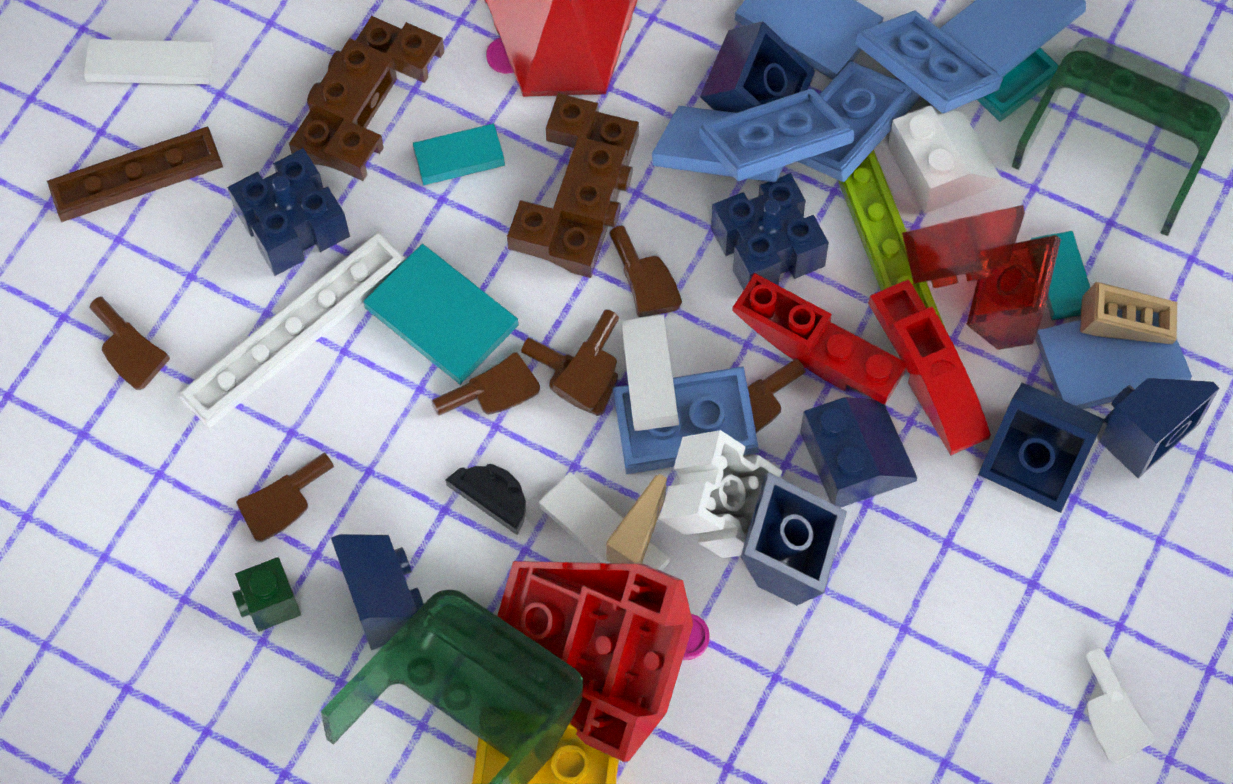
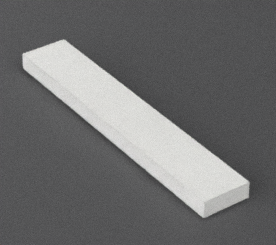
[178,231,406,429]

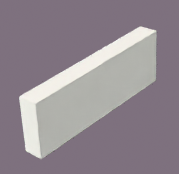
[83,39,214,84]
[621,314,679,431]
[539,472,669,571]

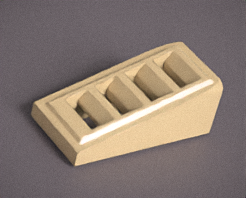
[1080,282,1178,344]
[606,473,667,564]

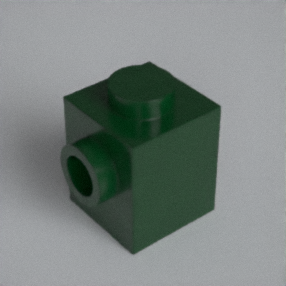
[232,557,301,632]

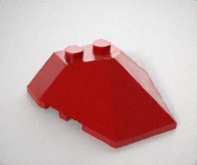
[484,0,638,97]
[488,561,693,762]

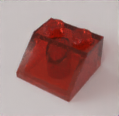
[902,205,1025,288]
[966,235,1061,350]

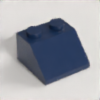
[700,21,815,113]
[1099,378,1220,478]
[978,382,1105,513]
[800,397,918,508]
[740,472,847,606]
[330,534,427,650]

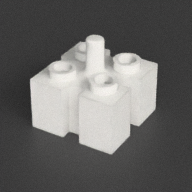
[659,430,782,558]

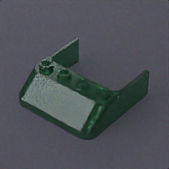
[1011,37,1230,236]
[321,589,583,784]

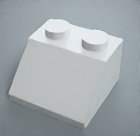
[888,105,1002,213]

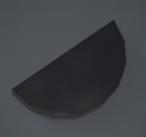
[445,464,526,535]

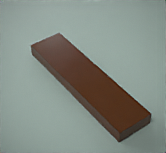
[47,126,223,222]

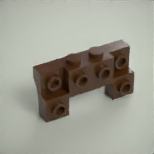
[289,16,445,181]
[507,93,639,278]

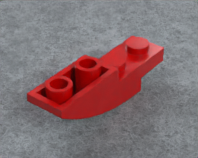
[732,273,907,405]
[868,279,991,456]

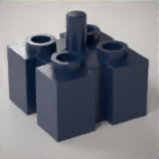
[227,148,350,276]
[711,173,829,290]

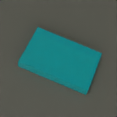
[363,243,519,385]

